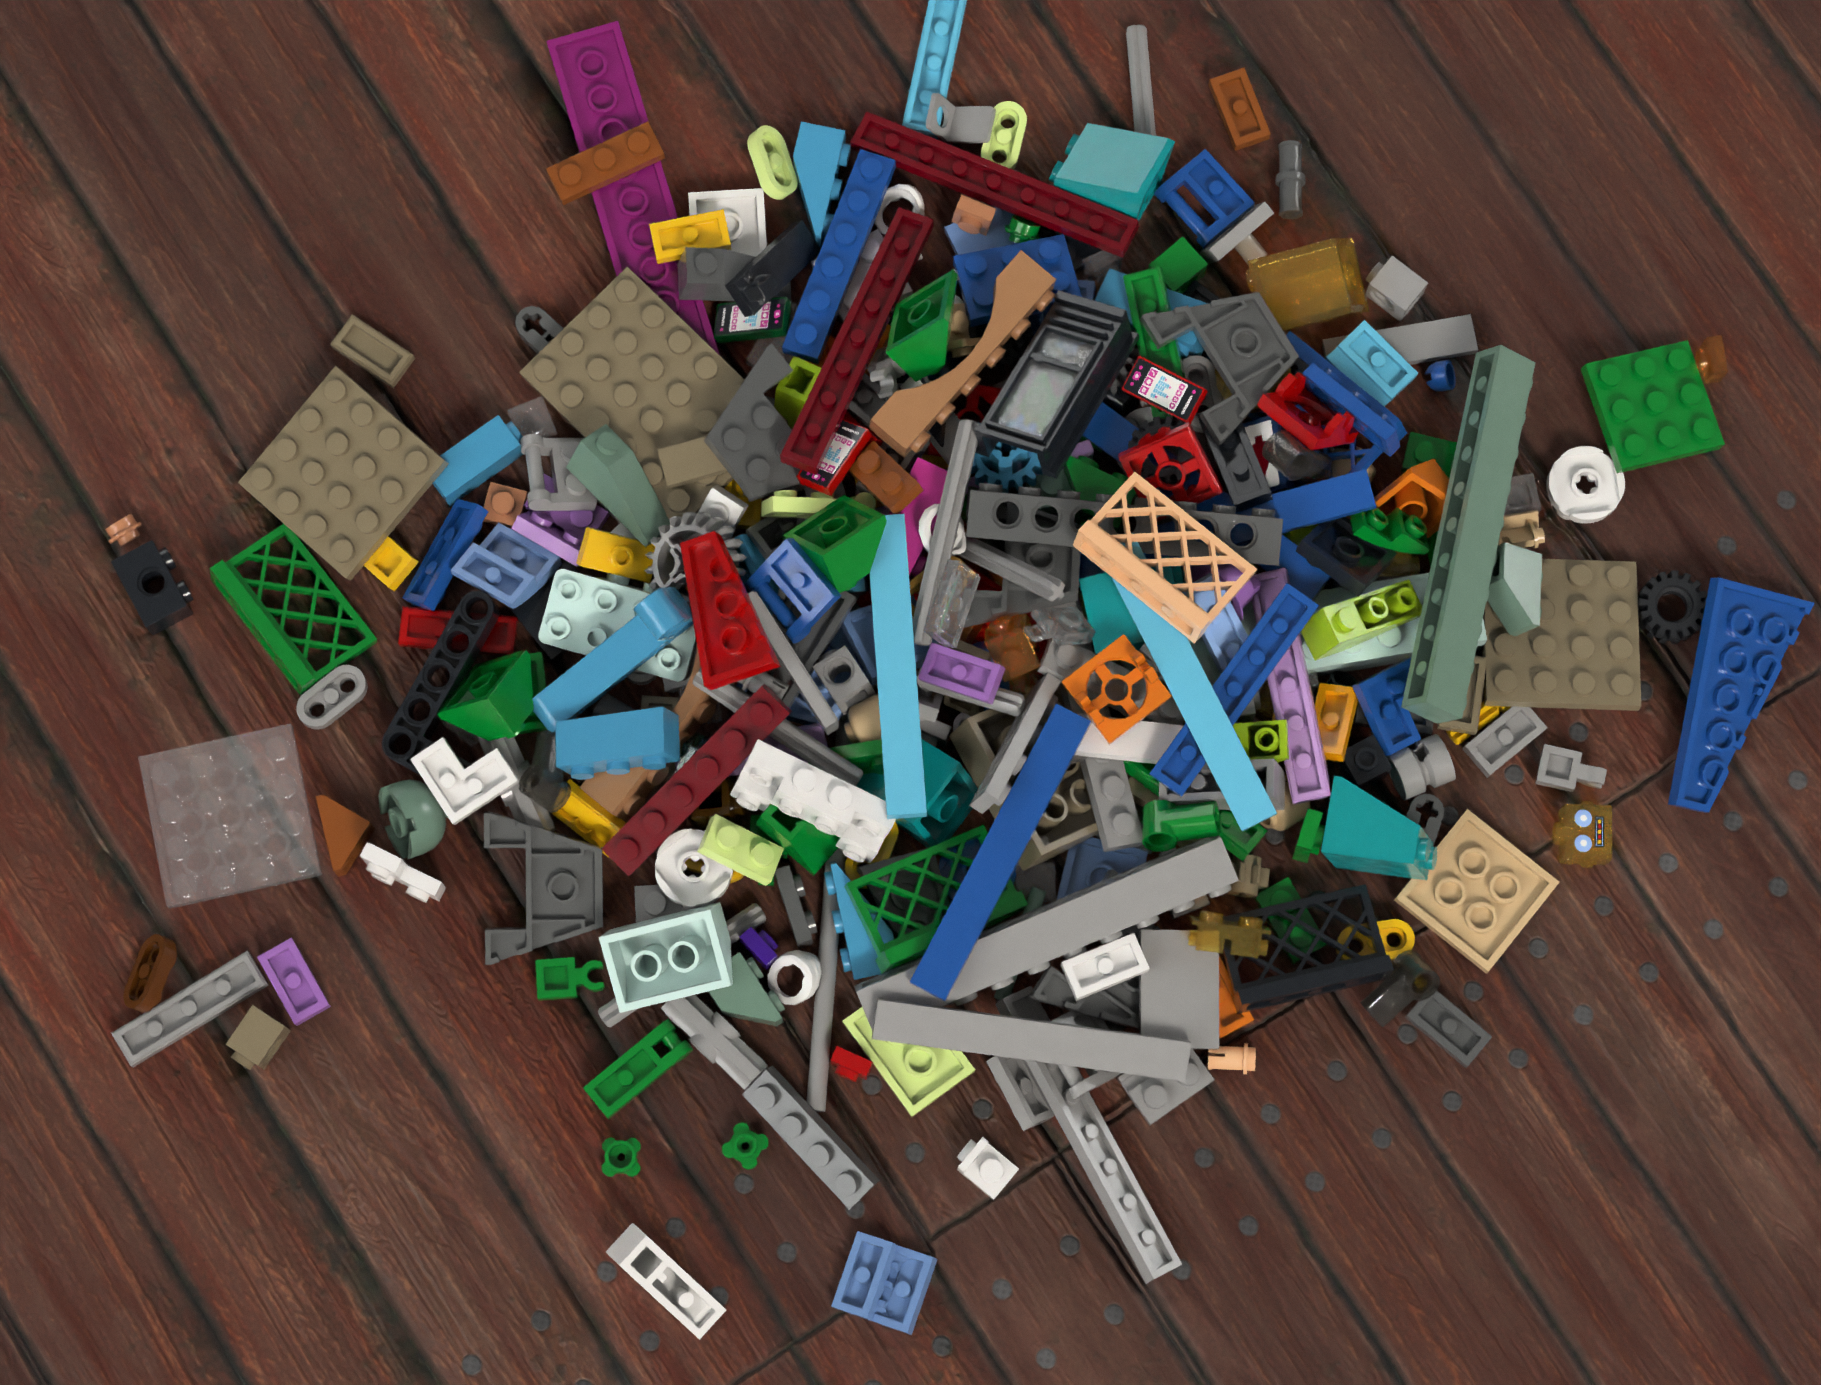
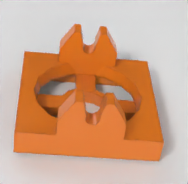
[1061,634,1172,745]

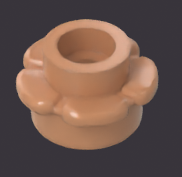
[105,514,141,547]

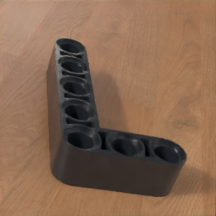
[382,591,499,776]

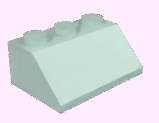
[599,902,733,1013]

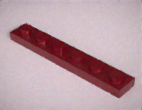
[602,684,792,876]

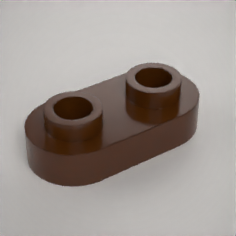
[123,934,177,1013]

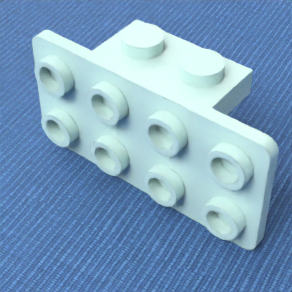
[538,569,696,682]

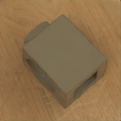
[226,1005,291,1070]

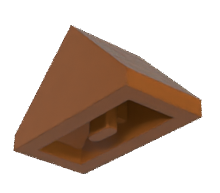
[316,794,375,877]

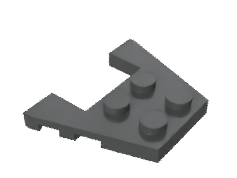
[1140,292,1299,446]
[704,343,801,501]
[959,486,1082,628]
[484,811,603,965]
[1029,869,1160,1030]

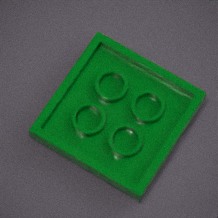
[1580,340,1725,474]

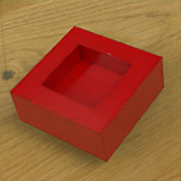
[830,1046,873,1082]

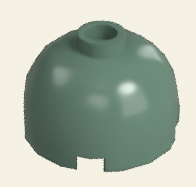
[378,780,448,859]

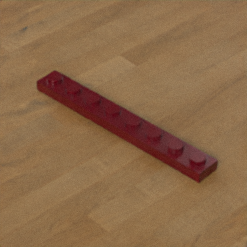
[850,112,1139,258]
[780,207,934,475]

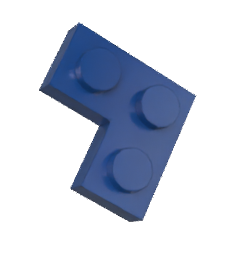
[1352,656,1421,756]

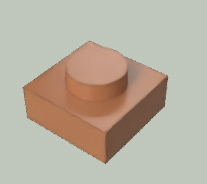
[951,194,996,236]
[483,482,528,529]

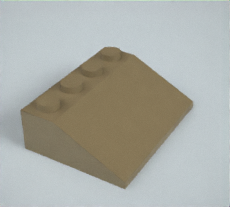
[949,685,1099,871]

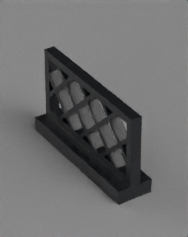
[1214,884,1394,1014]

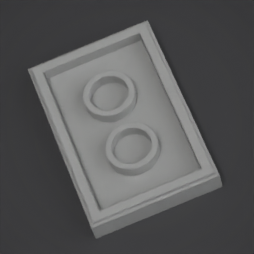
[1139,929,1219,1050]

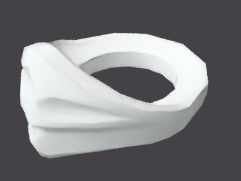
[874,184,925,235]
[919,504,966,556]
[767,950,822,1005]

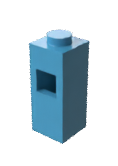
[432,415,524,507]

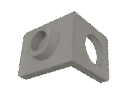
[926,93,996,144]

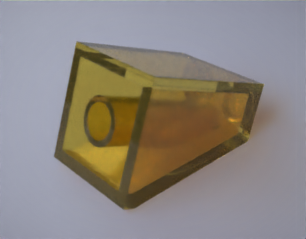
[1246,238,1370,332]

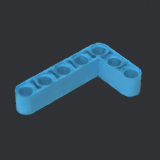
[532,587,693,735]

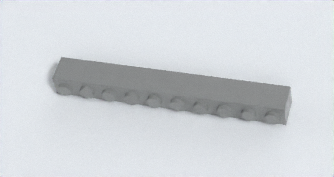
[854,836,1239,1031]

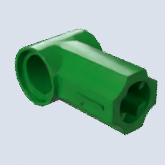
[1142,800,1222,852]

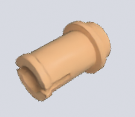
[1208,1043,1256,1075]

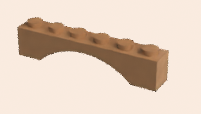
[869,250,1056,458]
[580,648,738,822]

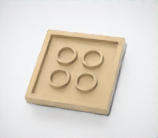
[1394,809,1559,974]

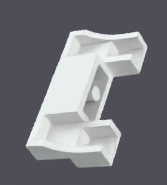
[730,739,896,863]

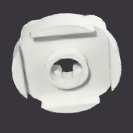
[1546,446,1625,523]
[655,829,733,909]

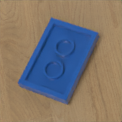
[953,234,1082,327]

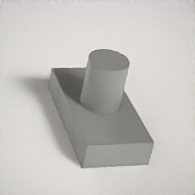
[1200,202,1274,268]

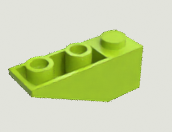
[1301,579,1422,661]

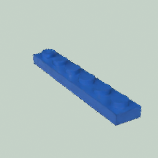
[782,149,896,365]
[1149,583,1319,797]

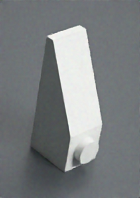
[606,1223,726,1340]

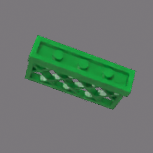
[210,523,377,696]
[844,825,1028,974]

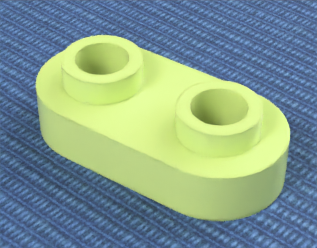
[981,101,1027,170]
[747,125,798,200]

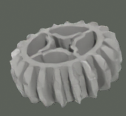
[644,512,747,605]

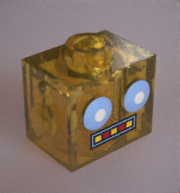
[1552,801,1612,868]

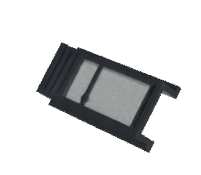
[974,290,1139,479]

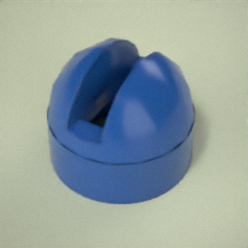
[1425,360,1456,391]

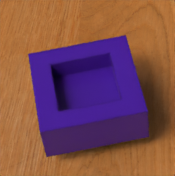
[739,927,778,970]

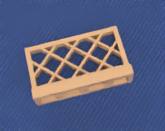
[1073,472,1257,644]

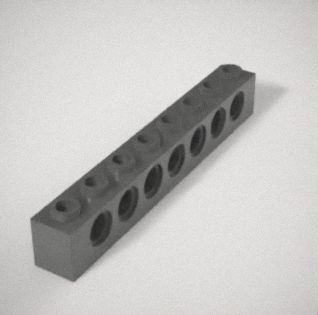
[966,483,1283,566]

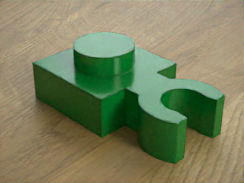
[535,957,605,1001]

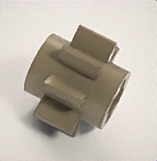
[1228,854,1270,898]

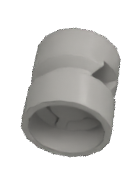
[1386,734,1456,800]

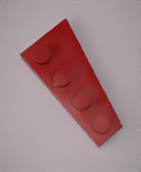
[680,531,781,690]

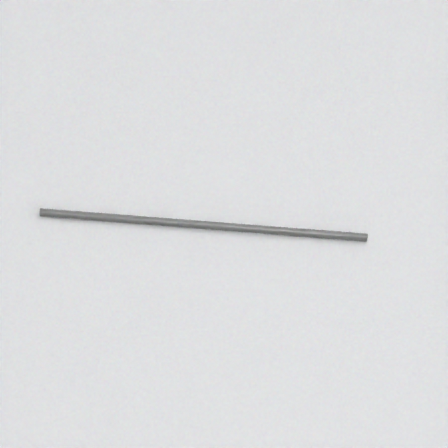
[806,380,880,1112]

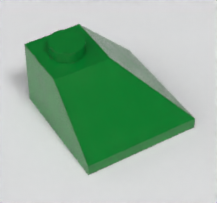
[886,269,958,382]
[783,495,887,593]
[437,650,534,741]

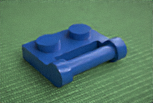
[1154,149,1255,249]
[745,538,841,644]

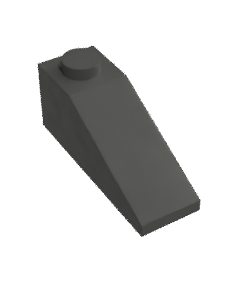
[677,247,792,301]

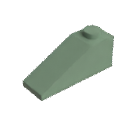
[566,424,670,547]

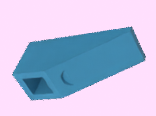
[793,121,851,248]
[824,861,900,980]

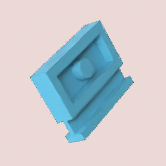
[1325,320,1418,407]

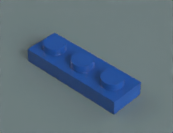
[1302,363,1401,457]
[402,499,489,611]

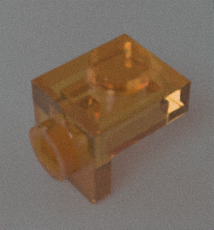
[984,614,1040,682]

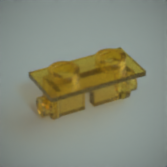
[1188,911,1271,959]

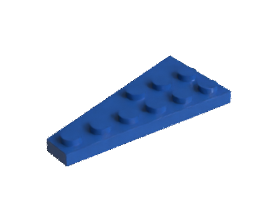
[1668,577,1815,813]

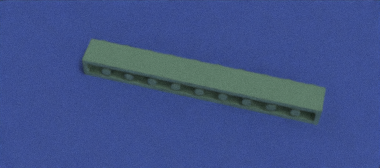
[1401,345,1536,724]

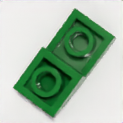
[1349,508,1430,555]

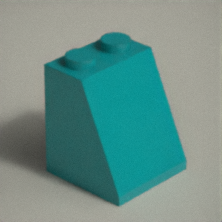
[1049,123,1175,221]
[1079,556,1185,663]
[856,739,978,848]
[1321,776,1437,880]

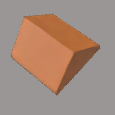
[1374,459,1449,538]

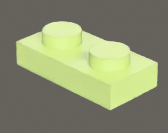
[697,814,784,886]

